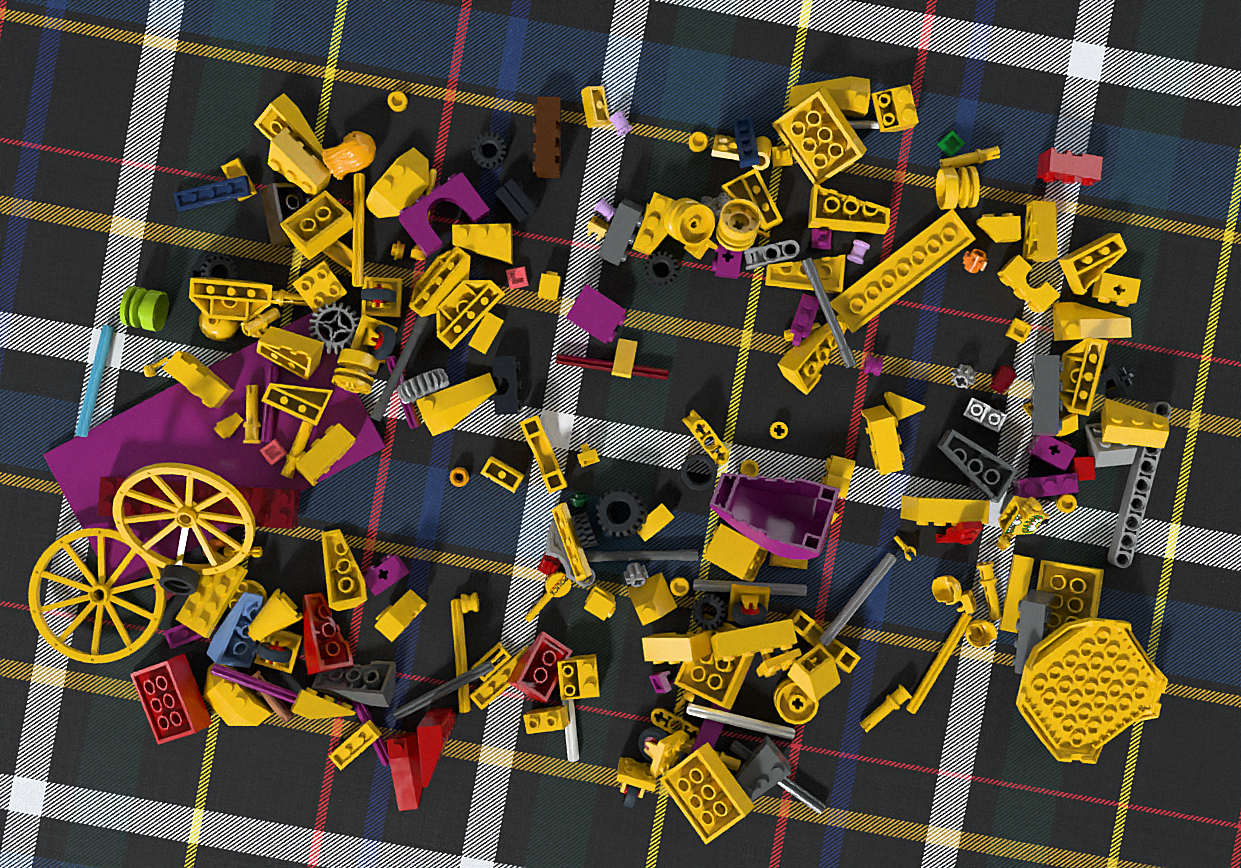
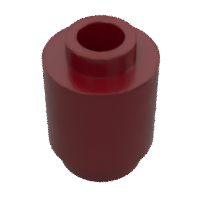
[989,365,1017,394]

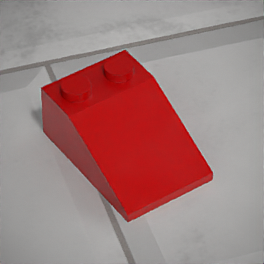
[507,632,573,702]

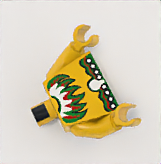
[996,496,1049,551]

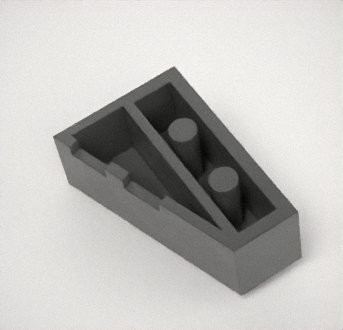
[598,198,646,266]

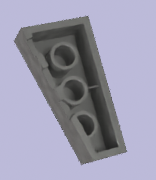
[1031,355,1063,436]

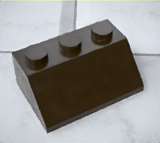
[260,183,309,246]

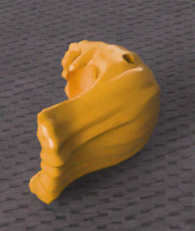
[322,131,376,180]

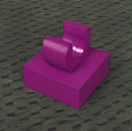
[810,229,832,250]
[649,671,675,693]

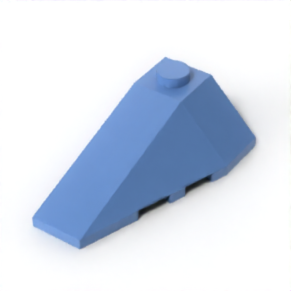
[207,592,263,668]

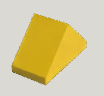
[884,392,925,420]

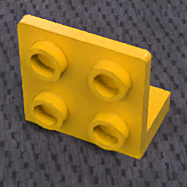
[292,259,347,314]

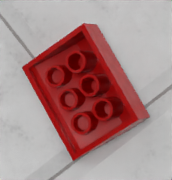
[130,653,212,745]
[417,707,456,788]

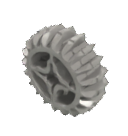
[308,302,360,354]
[397,368,449,404]

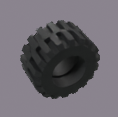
[595,488,648,537]

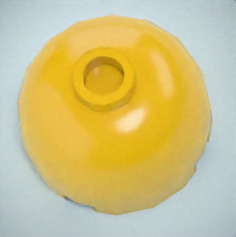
[199,311,240,341]

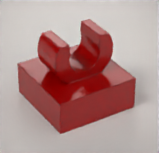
[537,552,561,576]

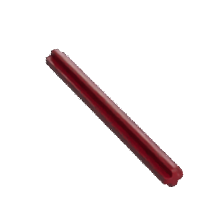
[555,353,669,380]

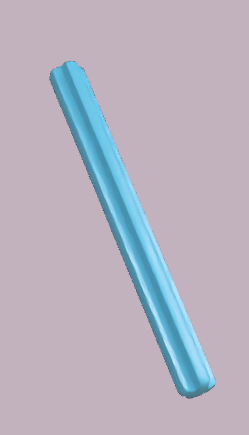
[76,325,114,437]

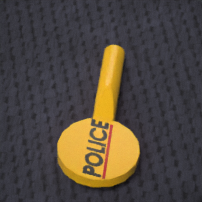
[525,572,572,622]

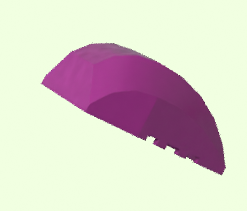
[710,473,840,560]

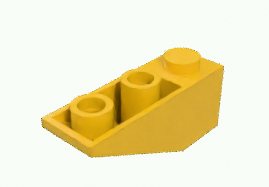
[291,687,356,719]

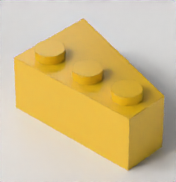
[268,127,331,198]
[722,169,783,231]
[632,192,676,256]
[1022,200,1058,262]
[452,224,513,265]
[1058,233,1127,295]
[256,326,324,380]
[162,351,234,408]
[261,383,333,426]
[1101,398,1169,448]
[861,405,905,475]
[296,423,356,486]
[375,589,427,642]
[642,630,713,664]

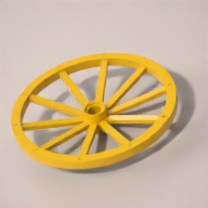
[113,463,256,575]
[28,527,167,663]

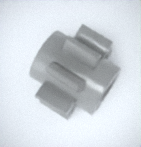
[951,364,976,389]
[623,563,648,587]

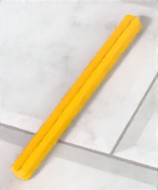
[352,173,365,287]
[451,599,471,713]
[906,613,972,714]

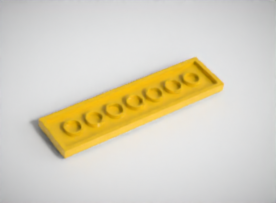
[830,209,975,333]

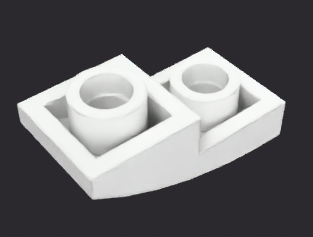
[963,398,1007,433]

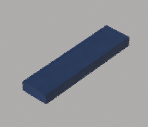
[733,117,760,168]
[173,175,252,212]

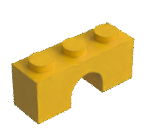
[997,255,1060,313]
[584,584,616,621]

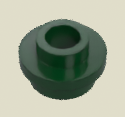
[570,492,589,507]

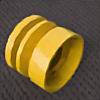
[936,166,980,210]
[716,199,762,251]
[331,349,380,394]

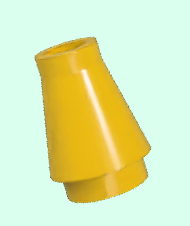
[214,412,244,439]

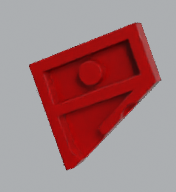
[936,521,983,545]

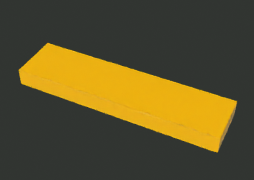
[551,502,592,581]
[998,554,1034,633]
[469,645,529,710]

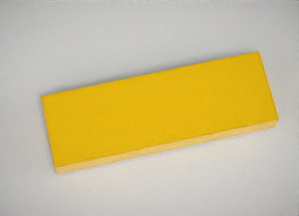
[329,720,382,770]

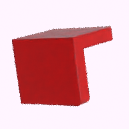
[1068,456,1095,481]

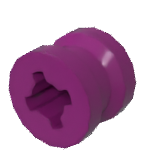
[863,354,883,376]

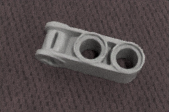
[742,240,799,270]

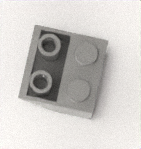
[1085,423,1137,468]

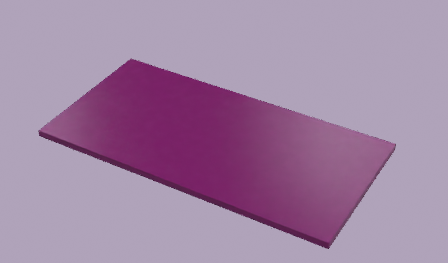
[43,312,386,588]

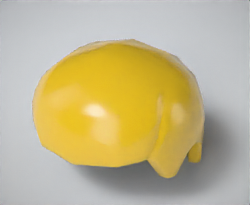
[932,575,962,605]
[965,619,997,648]

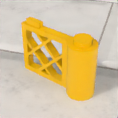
[711,135,772,170]

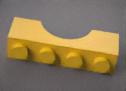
[519,415,568,494]
[787,608,861,673]

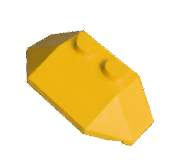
[365,147,429,218]
[409,246,470,317]
[189,277,272,321]
[436,280,505,350]
[1059,337,1108,416]
[203,662,273,726]

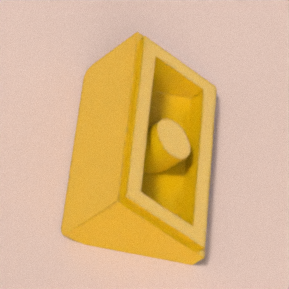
[581,86,611,128]

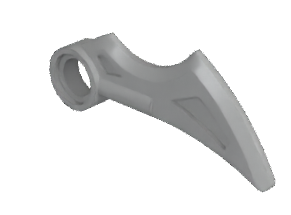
[546,519,595,587]

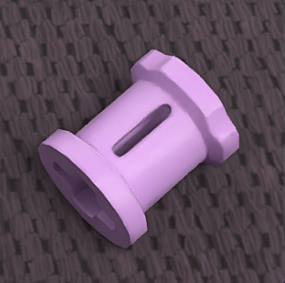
[609,111,633,136]
[593,197,617,223]
[847,240,870,264]

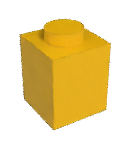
[538,271,561,301]

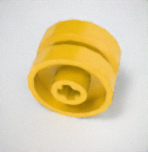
[665,198,715,247]
[773,677,819,725]

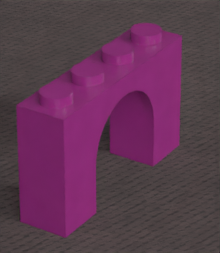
[398,172,490,258]

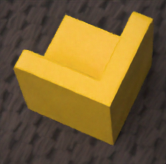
[684,239,718,260]

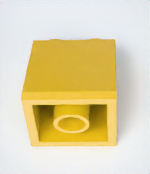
[703,524,769,582]

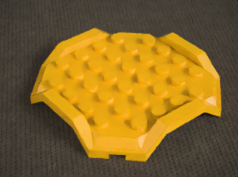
[1016,617,1168,764]

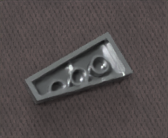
[937,429,1019,503]
[1012,589,1055,674]
[733,735,791,801]

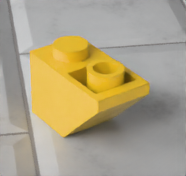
[976,213,1021,243]

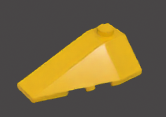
[254,93,325,166]
[1052,302,1132,341]
[778,314,847,395]
[321,529,367,611]

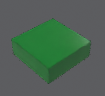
[937,130,965,158]

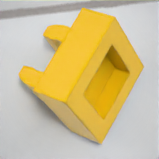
[771,145,793,168]
[586,215,611,241]
[577,443,600,467]
[957,589,977,614]

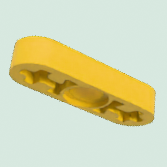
[689,417,729,465]
[651,707,700,744]

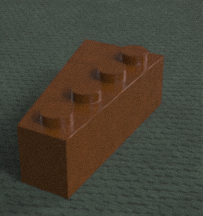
[533,97,561,178]

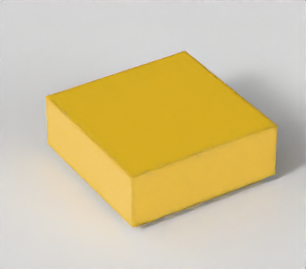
[1006,318,1033,344]

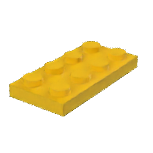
[176,552,248,638]

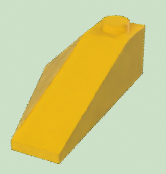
[788,76,870,118]
[416,373,497,436]

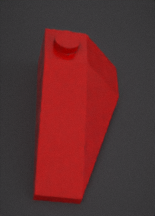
[303,593,353,675]
[387,732,423,811]

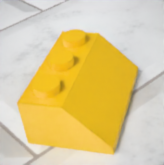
[280,190,353,260]

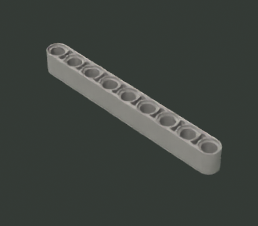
[1107,402,1171,568]

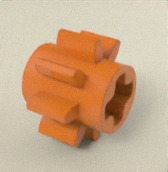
[963,249,988,273]

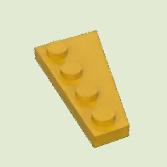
[765,255,846,294]

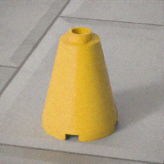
[247,589,304,641]

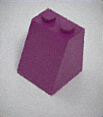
[566,284,627,344]

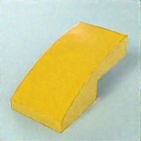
[636,503,675,541]

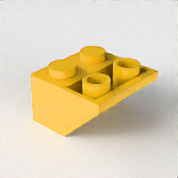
[871,85,919,132]
[787,644,841,702]
[557,654,600,700]

